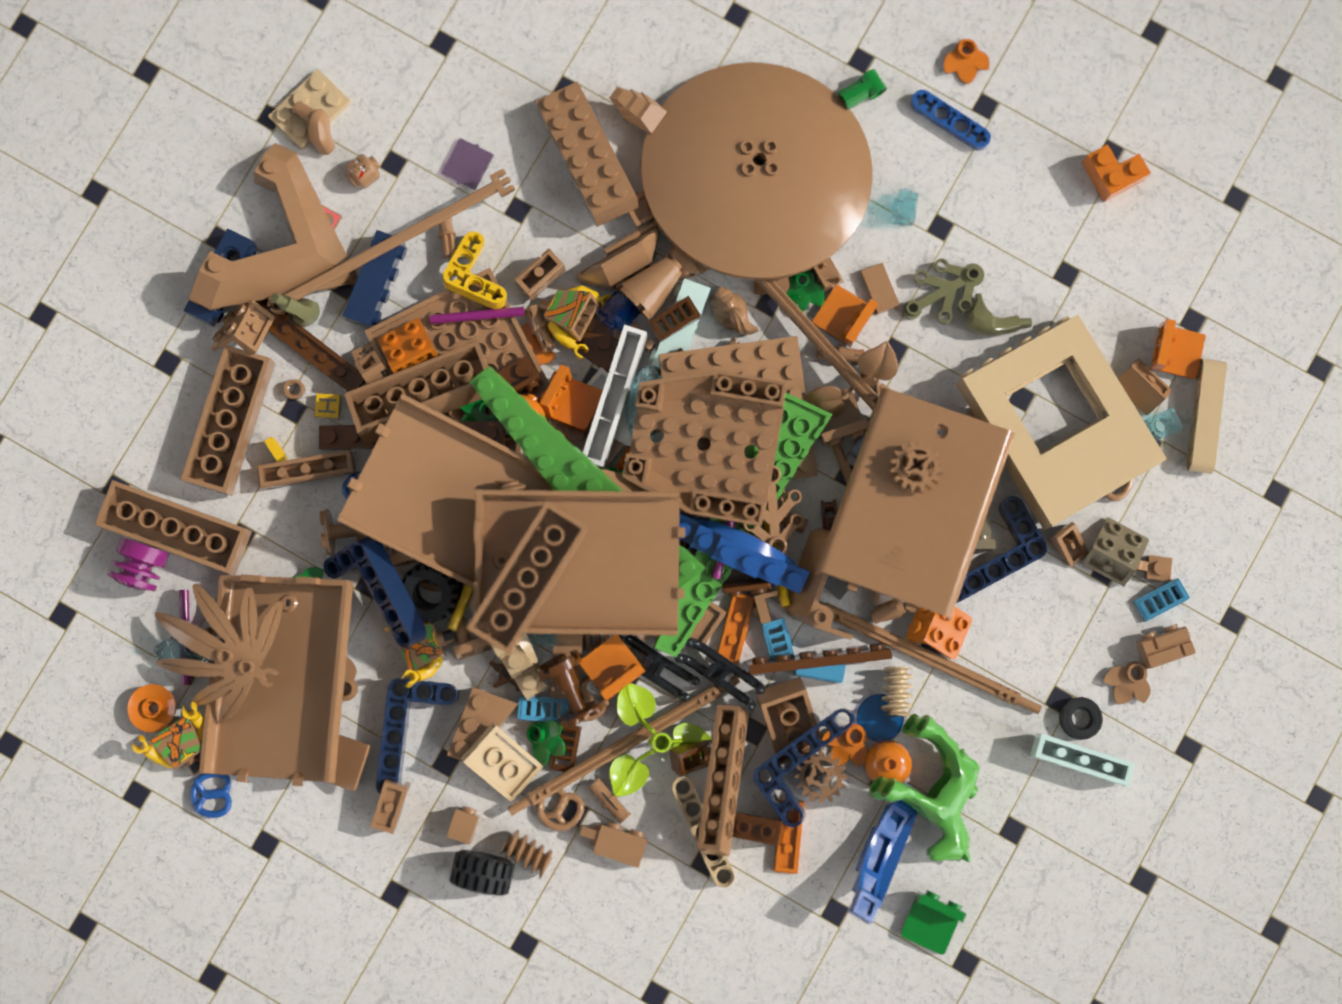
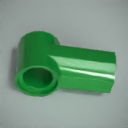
[837,69,887,110]

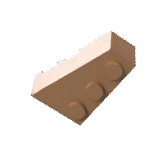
[447,687,519,761]

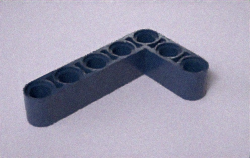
[957,496,1047,603]
[323,536,427,649]
[376,678,459,794]
[753,708,855,828]

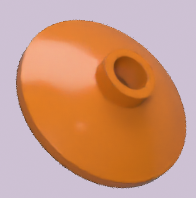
[127,684,176,732]

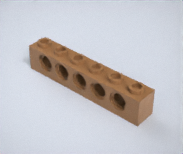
[697,705,749,856]

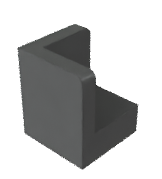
[824,576,849,600]

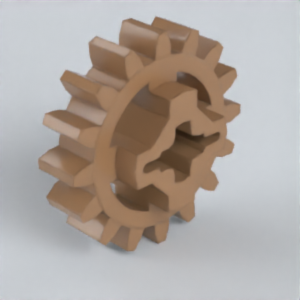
[890,440,944,494]
[795,750,848,804]

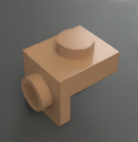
[753,587,779,624]

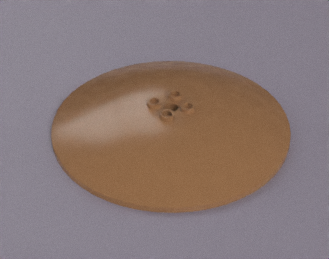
[641,62,873,280]

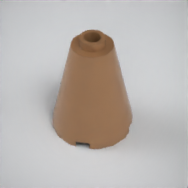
[617,257,682,321]

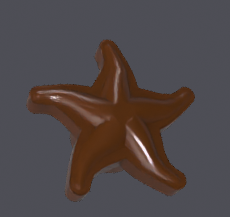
[489,661,520,692]

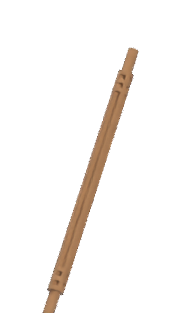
[756,279,879,411]
[818,601,1042,714]
[507,675,741,816]

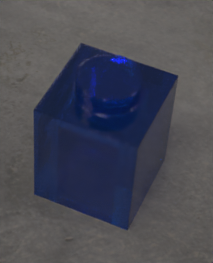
[598,291,641,333]

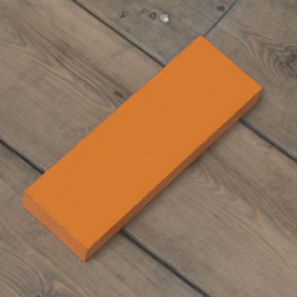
[717,594,755,665]
[773,799,805,874]

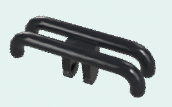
[619,635,700,702]
[675,637,766,711]

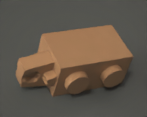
[579,821,648,868]

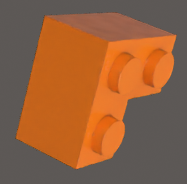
[1082,144,1151,202]

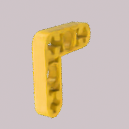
[443,231,507,309]

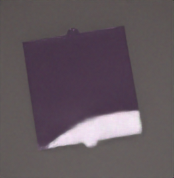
[441,138,494,191]

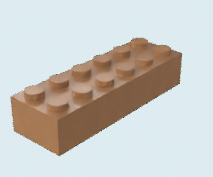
[536,81,639,227]
[344,341,489,445]
[180,345,276,496]
[94,480,252,575]
[467,501,589,655]

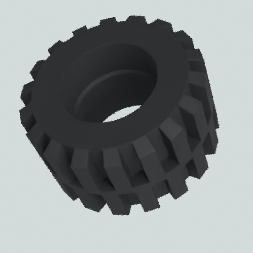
[401,563,463,624]
[449,850,515,896]

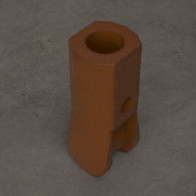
[820,499,837,531]

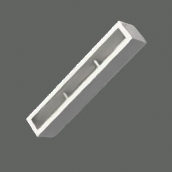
[583,325,647,469]

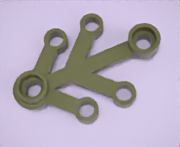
[902,258,984,325]

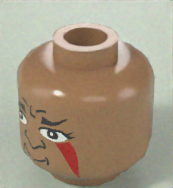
[345,154,381,189]

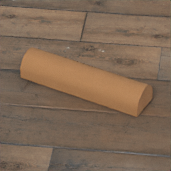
[257,449,356,490]

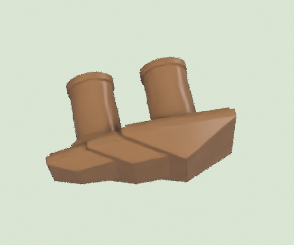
[609,87,667,134]

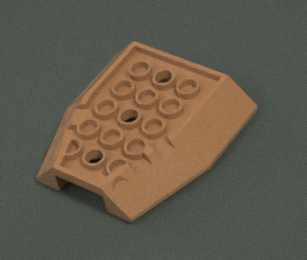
[622,370,787,526]

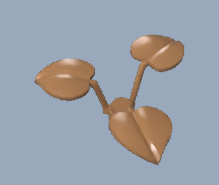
[804,341,898,417]

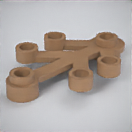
[742,465,804,554]

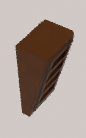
[648,296,701,343]
[549,722,582,772]
[669,739,712,777]

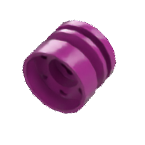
[107,537,170,592]

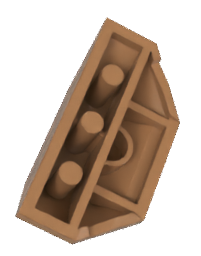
[576,227,659,291]

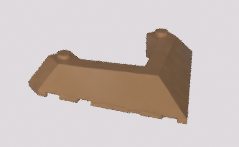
[189,143,358,311]

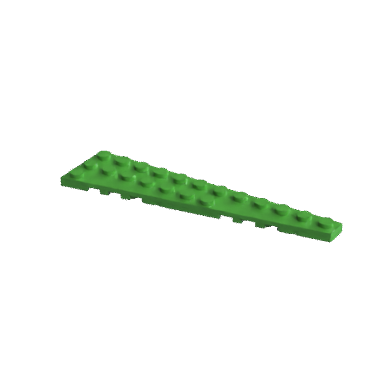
[469,366,706,588]
[653,393,833,657]

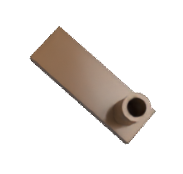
[453,616,493,660]

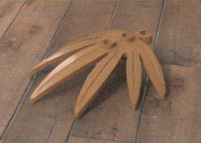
[155,583,283,724]

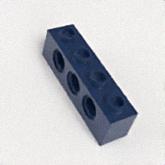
[183,228,257,327]

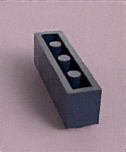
[343,230,407,329]

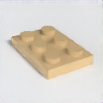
[268,69,351,150]
[460,723,544,803]

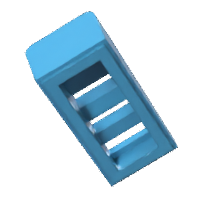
[1133,578,1190,622]
[761,618,795,659]
[794,664,846,684]
[518,696,569,722]

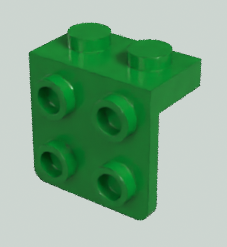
[900,890,967,955]

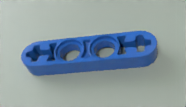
[911,90,991,150]

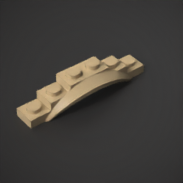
[458,581,548,700]

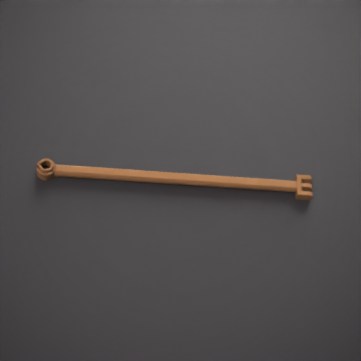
[268,169,515,314]

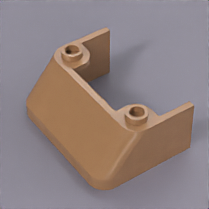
[785,528,853,640]

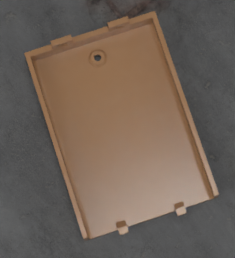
[815,388,1015,622]
[337,394,553,588]
[474,490,685,635]
[199,574,354,786]

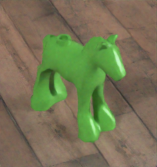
[869,714,979,862]

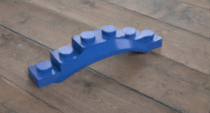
[679,512,810,594]
[848,782,921,924]

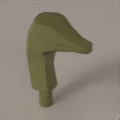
[271,293,320,327]
[966,293,1032,336]

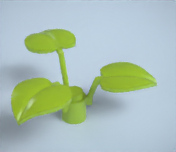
[609,683,711,796]

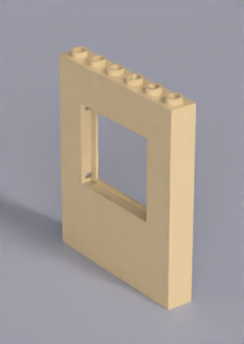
[956,315,1167,531]

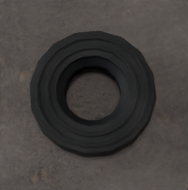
[1059,697,1103,740]

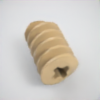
[881,666,913,717]

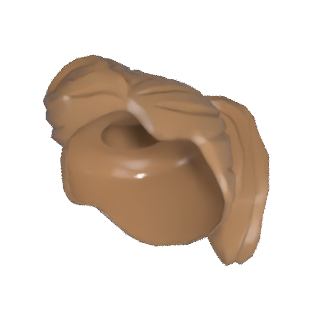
[710,286,759,335]

